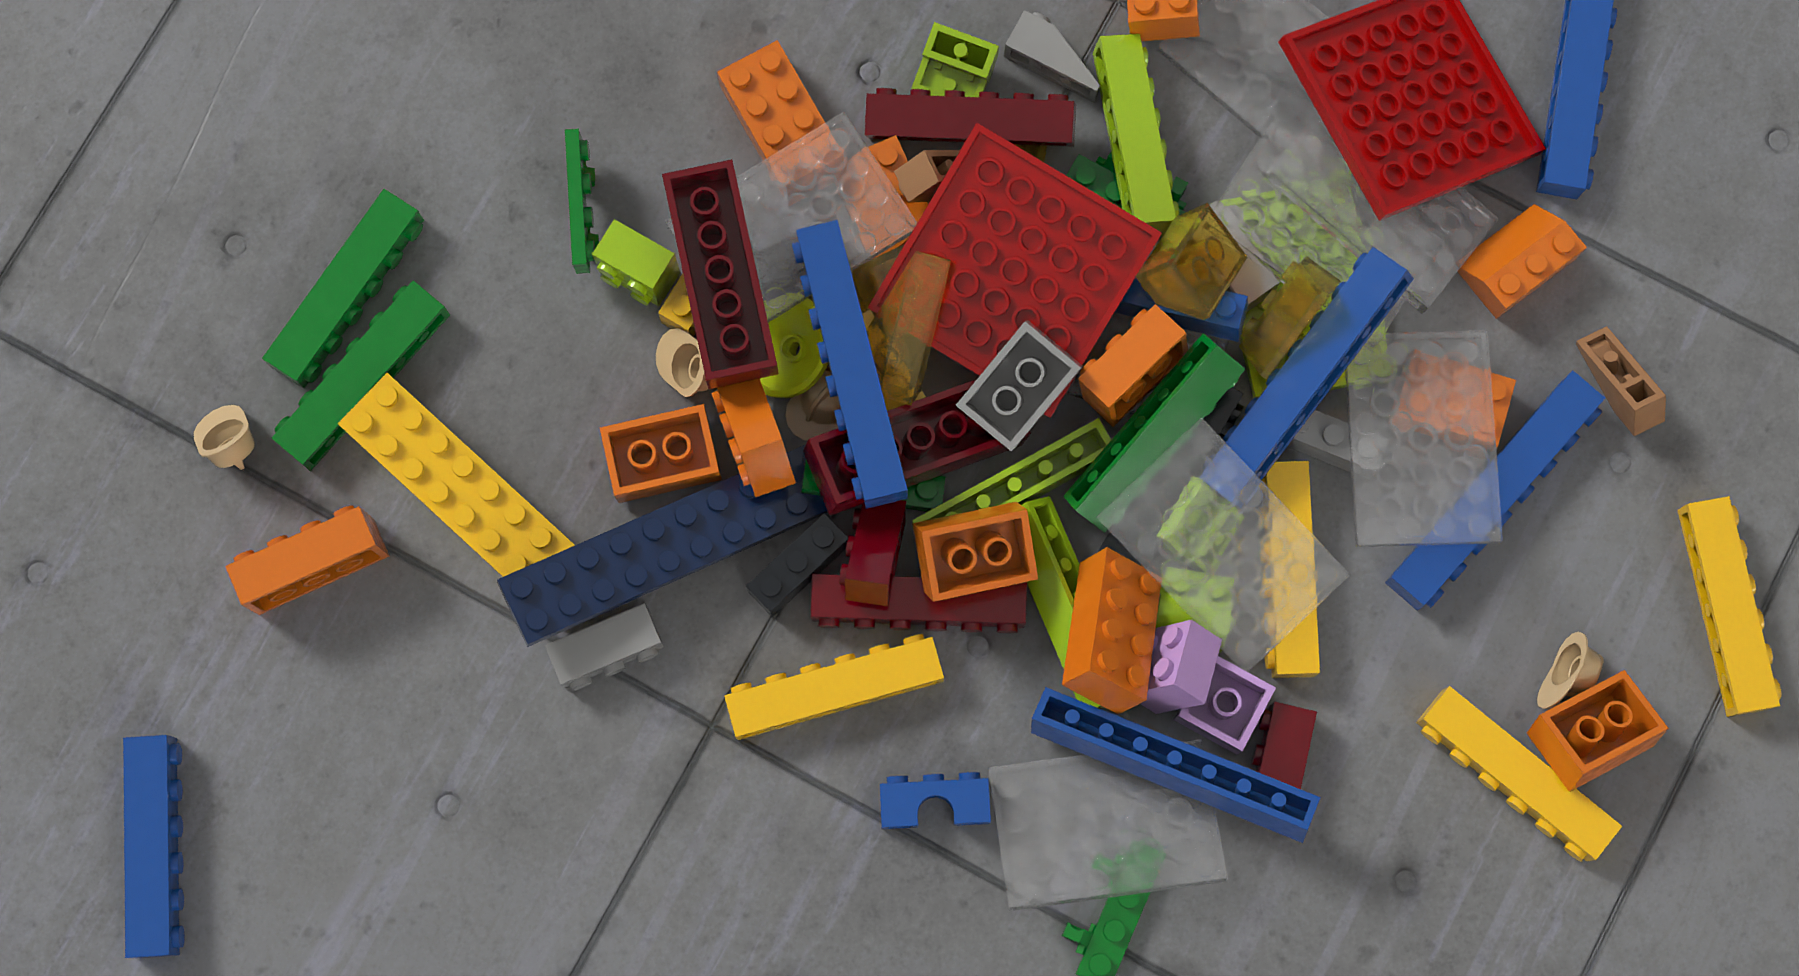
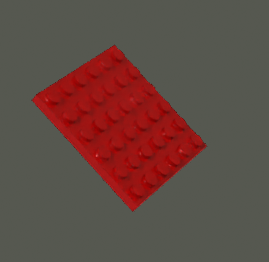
[1278,0,1546,221]
[868,123,1162,418]

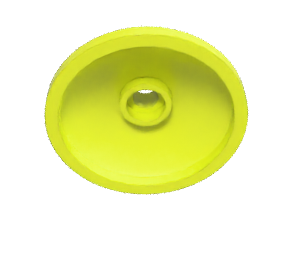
[760,293,829,398]

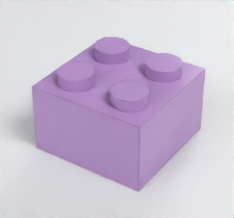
[1141,620,1222,714]
[1174,656,1276,755]

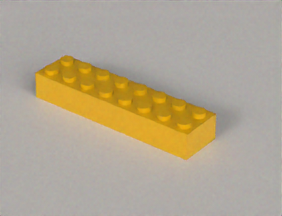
[338,373,575,577]

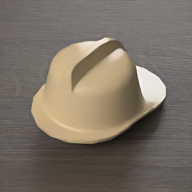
[656,328,709,397]
[785,367,840,441]
[194,405,255,470]
[1537,631,1604,709]

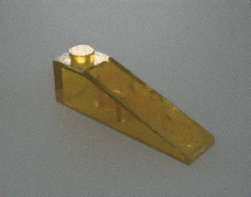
[866,251,951,405]

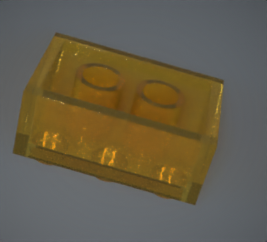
[1135,203,1248,320]
[1239,256,1341,379]

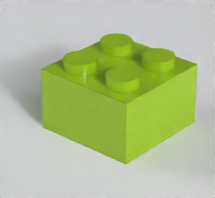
[592,219,680,307]

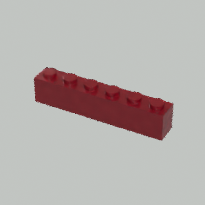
[864,88,1077,147]
[811,574,1027,634]

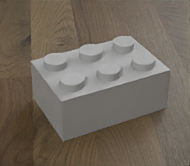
[956,320,1083,452]

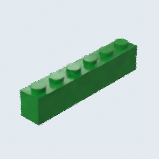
[262,189,424,388]
[272,280,450,472]
[1063,333,1245,533]

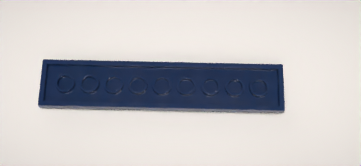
[497,444,828,647]

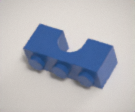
[880,772,991,829]

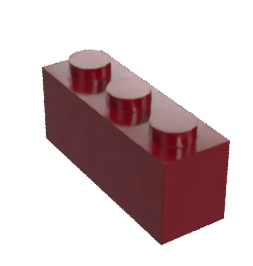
[839,500,906,606]
[1251,702,1317,789]

